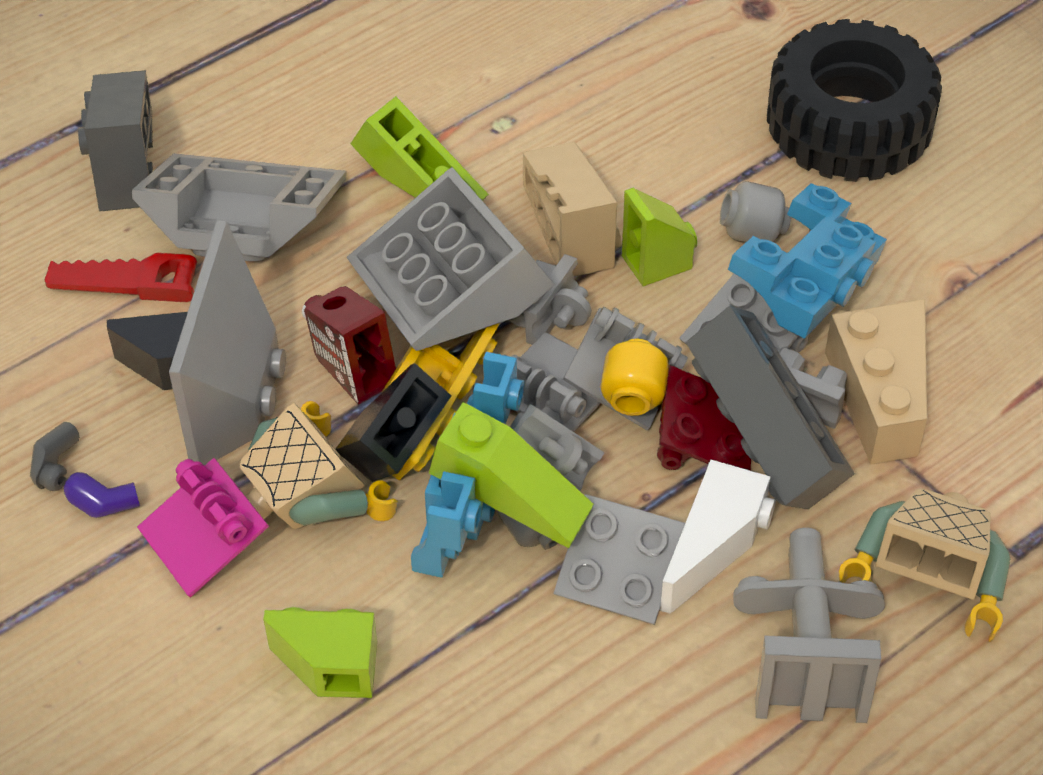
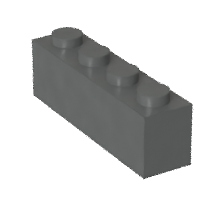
[686,305,855,509]

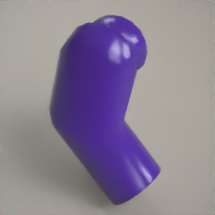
[64,472,140,518]

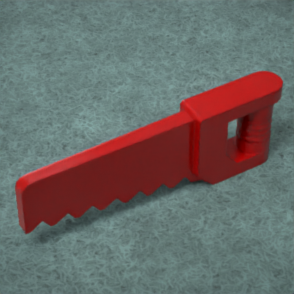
[44,253,197,302]

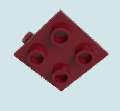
[657,365,751,471]

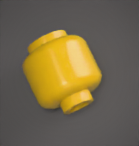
[600,339,669,416]

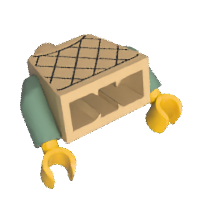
[239,401,398,529]
[839,489,1011,642]

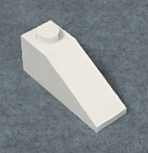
[660,460,776,614]

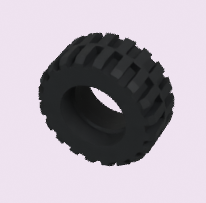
[767,19,942,182]

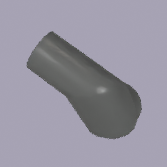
[30,422,80,491]

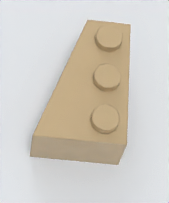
[523,142,621,276]
[825,299,927,465]

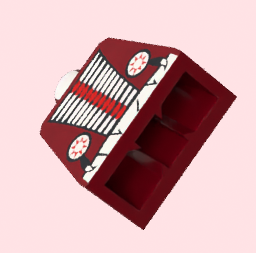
[302,286,396,405]

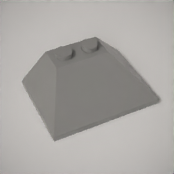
[132,153,347,261]
[169,220,286,465]

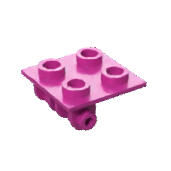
[137,458,269,598]

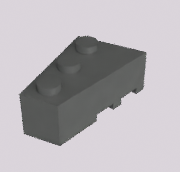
[78,70,153,212]

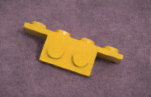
[382,323,500,480]

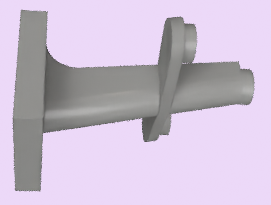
[733,528,885,723]

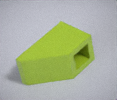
[263,607,377,698]

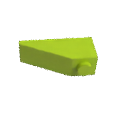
[350,96,489,201]
[429,402,594,548]

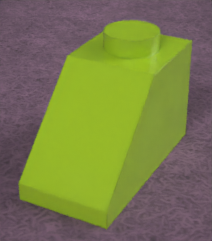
[622,188,697,287]

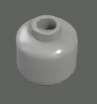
[720,181,791,242]

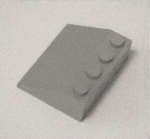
[347,167,555,351]

